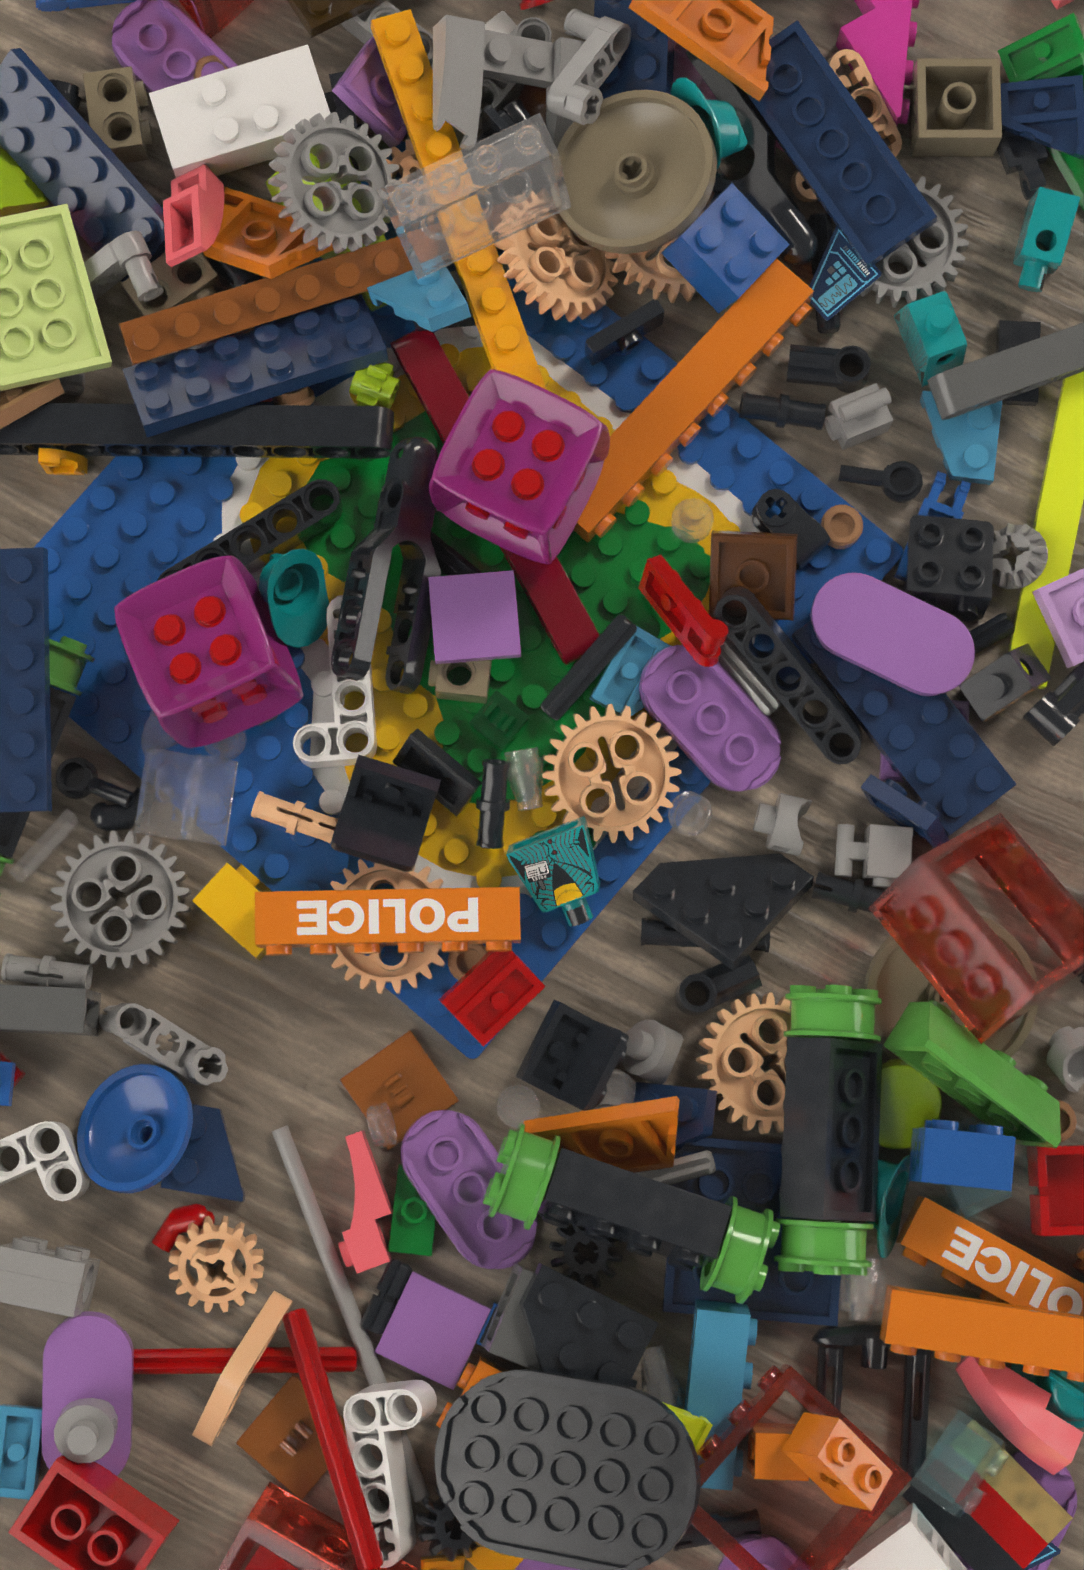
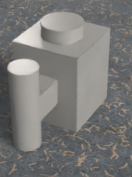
[824,383,893,450]
[835,824,913,889]

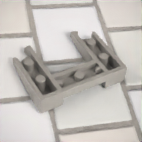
[433,15,585,166]

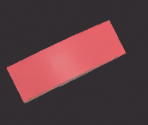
[163,164,224,267]
[955,1356,1084,1475]

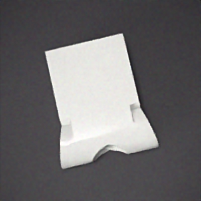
[814,1502,967,1570]

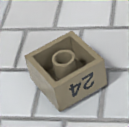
[910,58,1002,157]

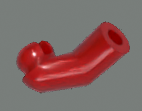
[151,1203,215,1253]

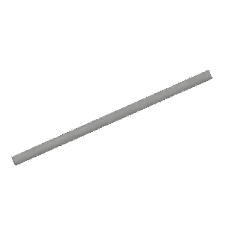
[272,1125,430,1502]

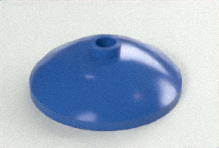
[77,1064,193,1194]

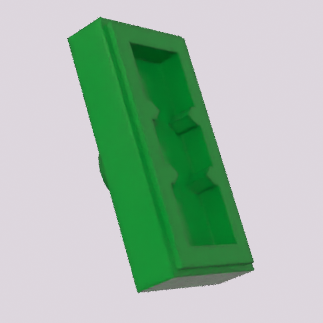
[388,1164,436,1256]

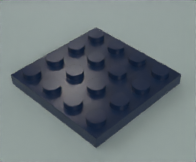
[662,1138,845,1326]

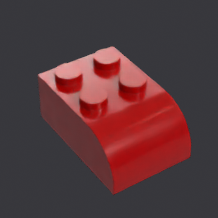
[8,1455,180,1570]

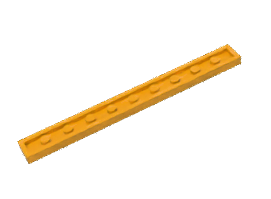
[370,9,547,390]

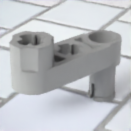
[547,8,631,125]
[84,231,164,302]
[99,1003,228,1086]

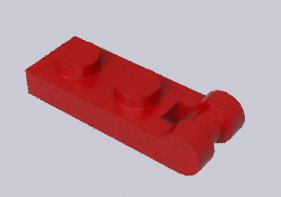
[638,555,728,667]

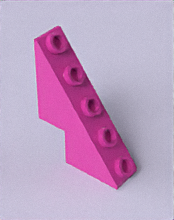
[836,0,919,127]

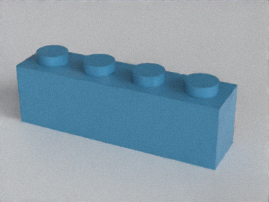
[684,1299,757,1491]

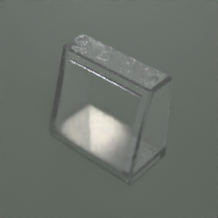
[377,113,571,279]

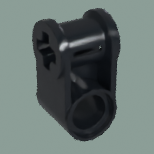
[751,489,831,570]

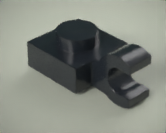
[997,130,1048,201]

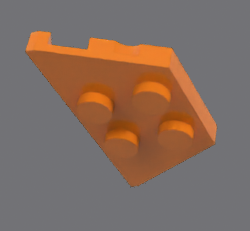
[628,0,774,102]
[203,187,334,279]
[523,1096,680,1173]

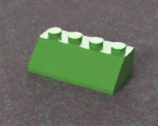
[884,1000,1061,1148]

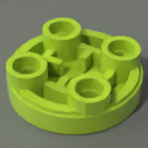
[879,1059,942,1149]

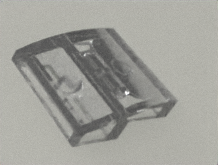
[134,747,238,846]

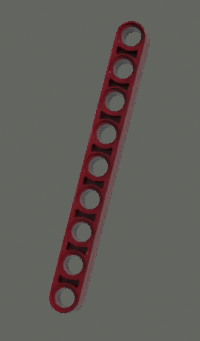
[390,329,599,665]

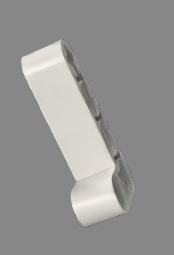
[293,595,377,768]
[0,1121,90,1201]
[343,1380,437,1568]

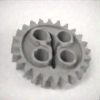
[268,112,403,254]
[860,173,969,308]
[50,830,192,969]

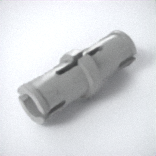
[1,953,93,989]

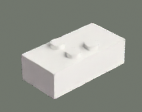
[149,44,330,178]

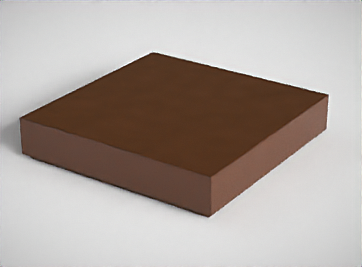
[709,530,798,621]

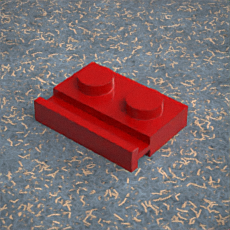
[438,951,546,1047]

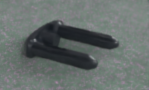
[812,1321,934,1479]

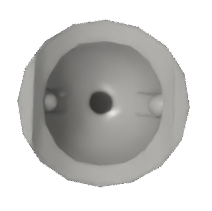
[753,793,812,856]
[622,1019,684,1084]
[1046,1026,1084,1092]
[54,1398,118,1463]

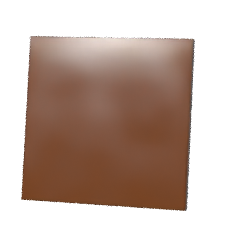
[340,1030,459,1151]
[236,1374,347,1501]

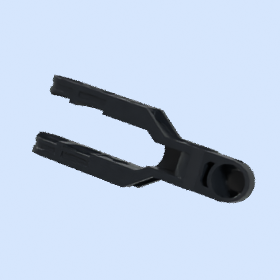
[685,50,819,266]
[331,437,441,694]

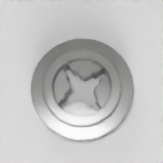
[992,523,1048,589]

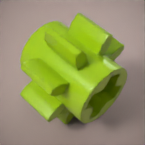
[350,362,401,409]

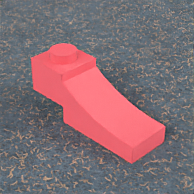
[338,1131,393,1274]

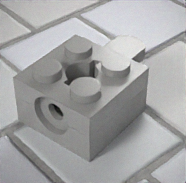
[0,1236,101,1317]

